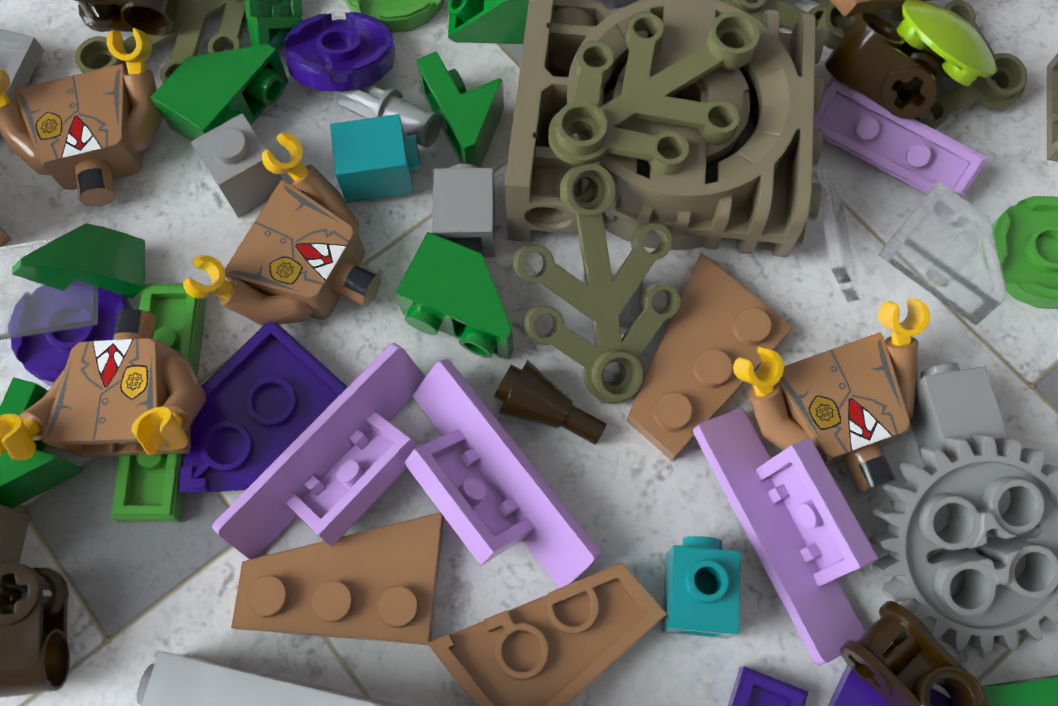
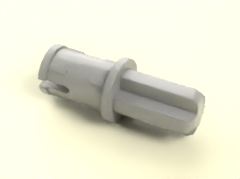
[336,84,442,148]

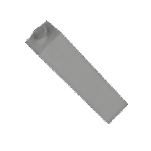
[137,651,405,706]

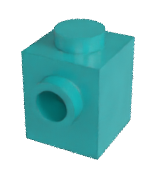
[330,114,421,203]
[662,536,741,639]

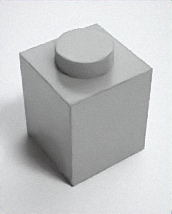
[191,113,283,218]
[432,164,495,257]
[910,363,1010,464]

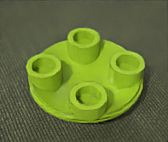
[896,0,997,86]

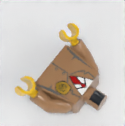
[0,28,163,206]
[183,133,381,326]
[733,297,930,494]
[0,309,206,461]

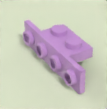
[212,343,425,559]
[404,359,601,588]
[693,408,878,665]

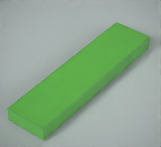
[111,284,207,522]

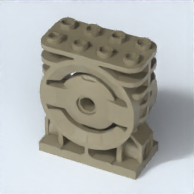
[504,0,825,257]

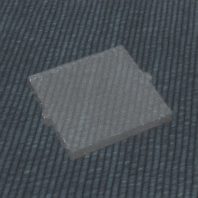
[815,168,860,302]
[0,238,98,340]

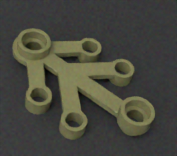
[75,0,246,83]
[817,0,1027,130]
[548,11,760,175]
[513,164,681,404]

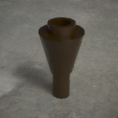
[493,359,607,445]

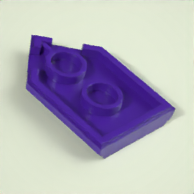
[179,321,347,494]

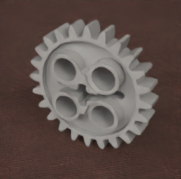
[869,434,1058,655]

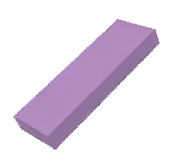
[813,76,988,209]

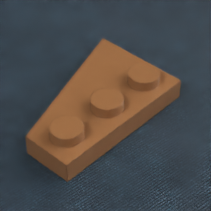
[626,252,793,461]
[231,512,444,645]
[427,563,667,706]

